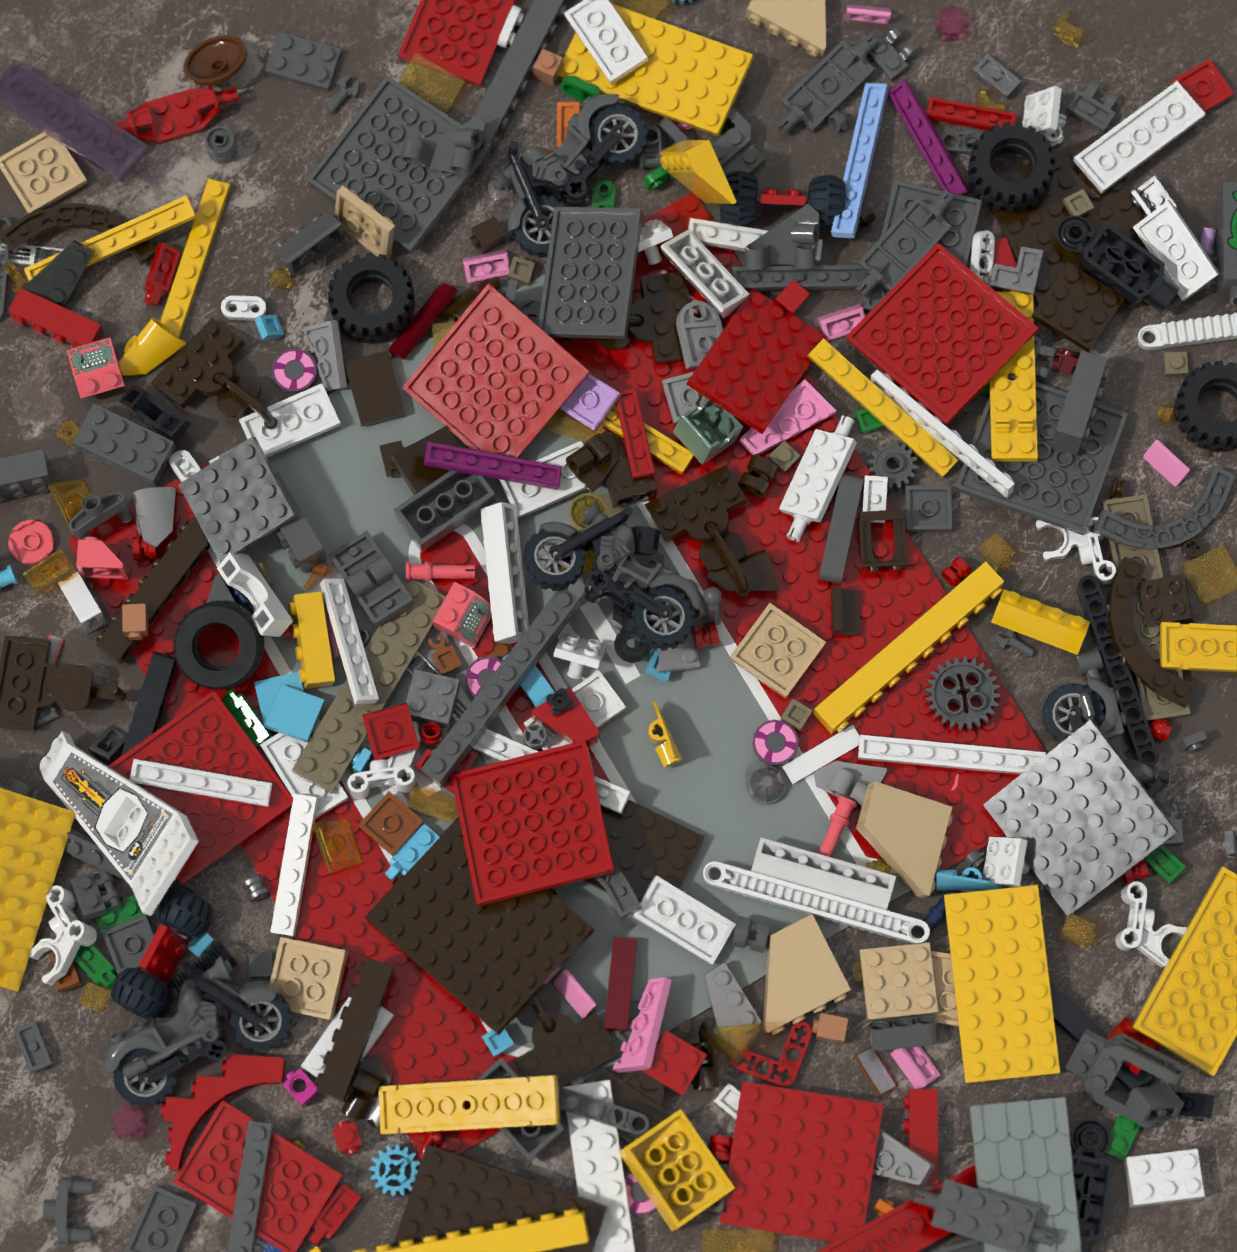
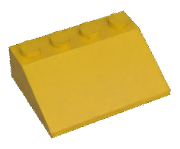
[659,140,737,204]
[619,1109,735,1231]

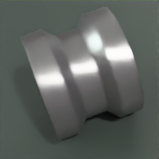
[524,723,547,750]
[241,875,270,903]

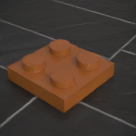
[358,791,424,856]

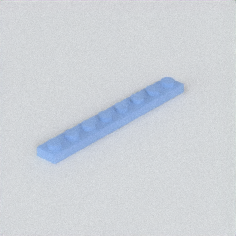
[831,83,888,238]

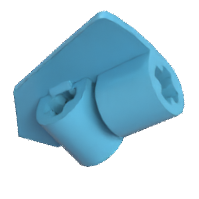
[935,867,1002,892]

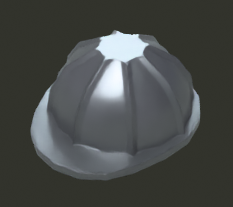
[744,762,786,804]

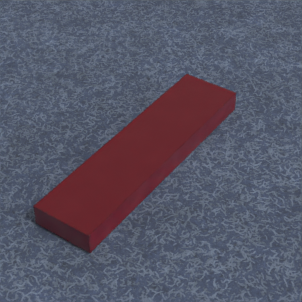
[388,282,458,360]
[604,937,637,1032]

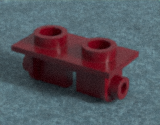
[1052,349,1079,374]

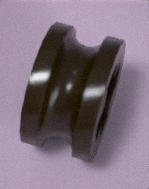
[1110,477,1126,498]
[1182,538,1203,560]

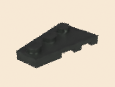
[22,240,94,307]

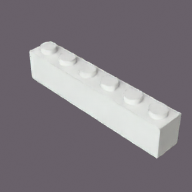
[481,502,529,644]
[751,838,896,910]

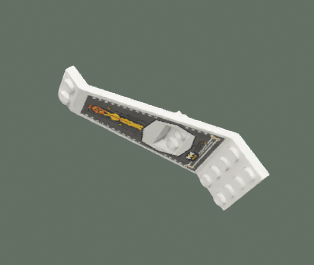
[39,731,198,916]

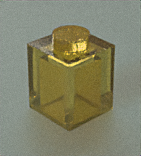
[978,532,1015,572]
[1058,913,1097,949]

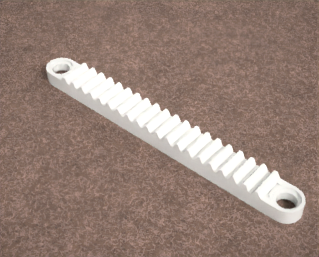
[1137,313,1237,350]
[703,861,930,944]

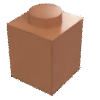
[533,49,563,86]
[122,604,149,640]
[812,1013,848,1045]

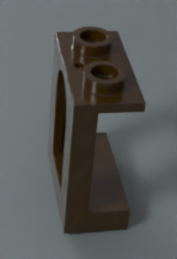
[858,509,909,571]

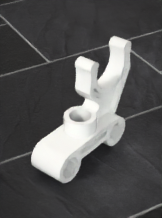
[1036,517,1116,585]
[348,721,421,800]
[1115,881,1187,968]
[29,885,97,986]

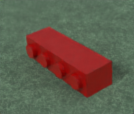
[8,288,104,348]
[903,1089,938,1187]

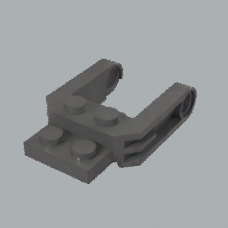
[656,106,765,175]
[1065,1029,1186,1129]

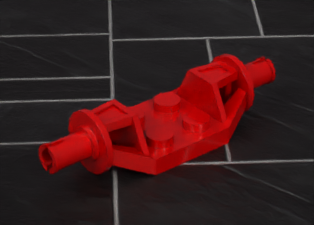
[107,86,240,145]

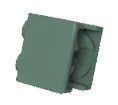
[673,398,743,465]

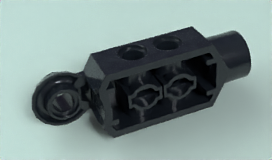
[1057,215,1180,314]
[612,526,665,663]
[1072,1119,1114,1252]

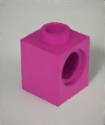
[282,1069,318,1108]

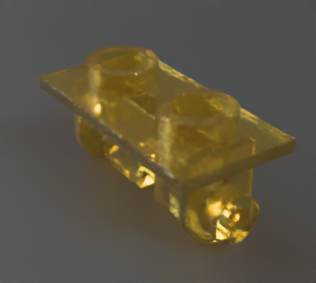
[407,786,457,823]

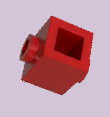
[332,1120,364,1156]

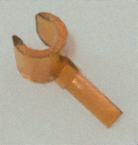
[302,563,328,591]

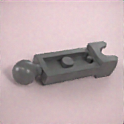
[702,587,722,626]

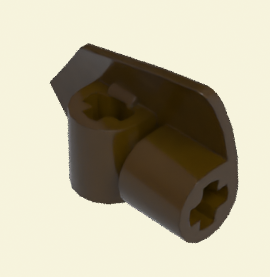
[440,276,501,323]
[566,431,620,492]
[707,549,779,591]
[690,1021,719,1090]
[341,1054,391,1129]

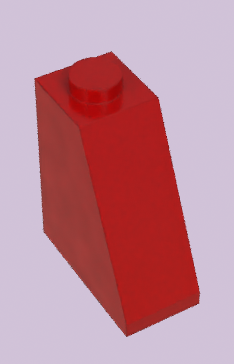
[531,687,600,749]

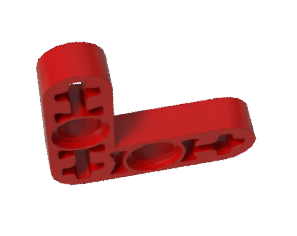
[730,1022,812,1088]

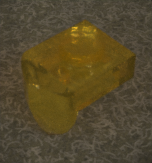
[1052,10,1084,47]

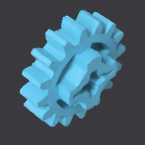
[369,1145,420,1197]

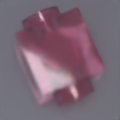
[935,6,968,42]
[108,1102,147,1141]

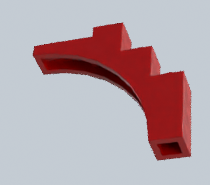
[161,1054,286,1172]

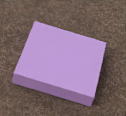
[560,374,621,432]

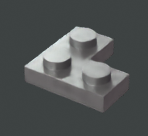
[990,246,1044,296]

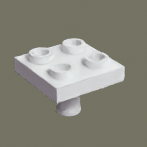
[1022,86,1066,135]
[638,219,673,265]
[553,633,607,679]
[982,837,1030,886]

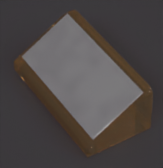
[854,1047,898,1098]

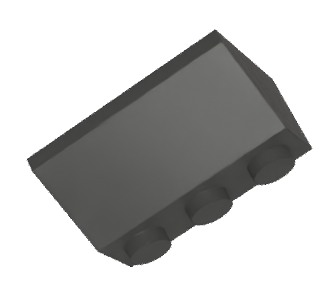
[274,212,345,278]

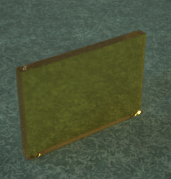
[398,53,465,115]

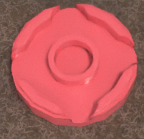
[8,520,55,565]

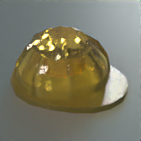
[569,493,607,531]

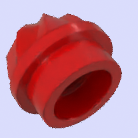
[1149,719,1172,741]
[419,722,443,746]

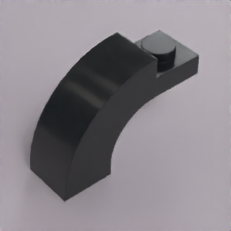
[119,384,191,441]

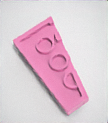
[739,379,836,456]
[613,977,671,1073]

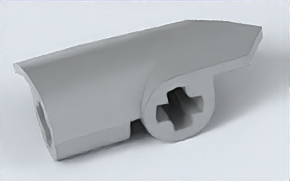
[132,487,176,548]
[813,761,887,805]

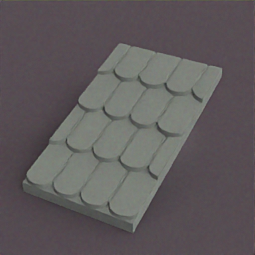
[970,1097,1081,1252]

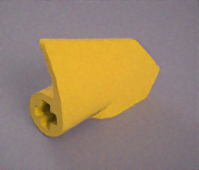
[118,318,186,376]
[648,701,683,768]

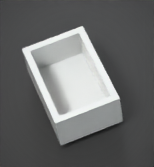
[1123,1149,1205,1208]

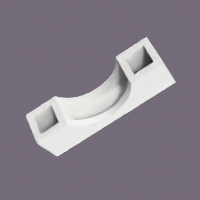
[217,552,293,637]

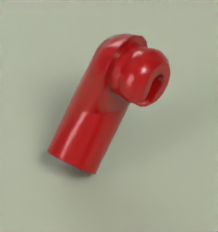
[418,1131,443,1160]

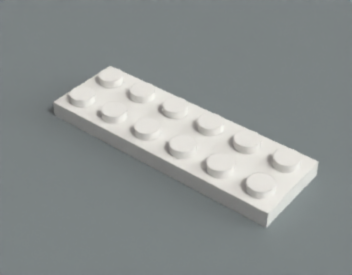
[1073,81,1205,194]

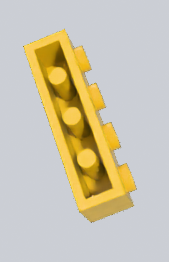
[991,589,1090,655]
[288,592,335,689]

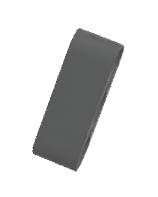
[868,1014,939,1051]

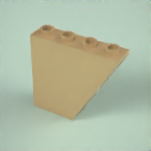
[746,0,826,59]
[856,781,953,898]
[763,914,851,1035]

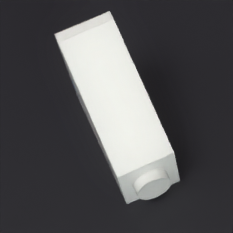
[58,572,107,634]

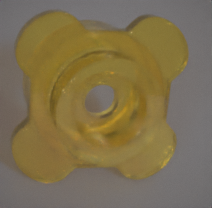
[56,420,80,447]

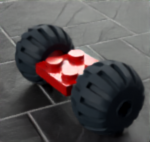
[720,170,846,231]
[111,886,213,1020]

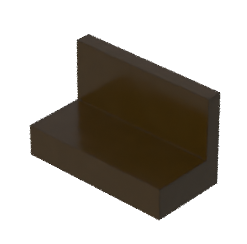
[831,586,860,636]

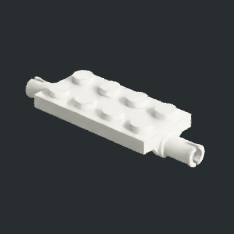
[779,416,857,542]

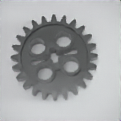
[925,656,1000,732]

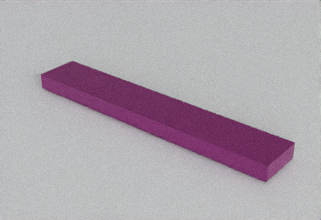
[888,79,970,196]
[424,442,562,490]

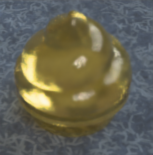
[268,266,291,289]
[866,859,891,874]

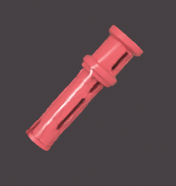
[406,561,475,582]
[818,796,858,857]

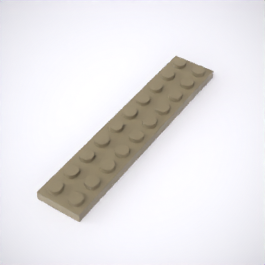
[1101,494,1191,722]
[292,579,446,794]

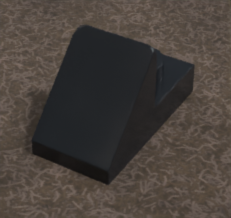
[1174,1092,1215,1122]

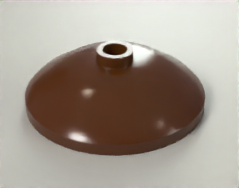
[183,35,247,86]

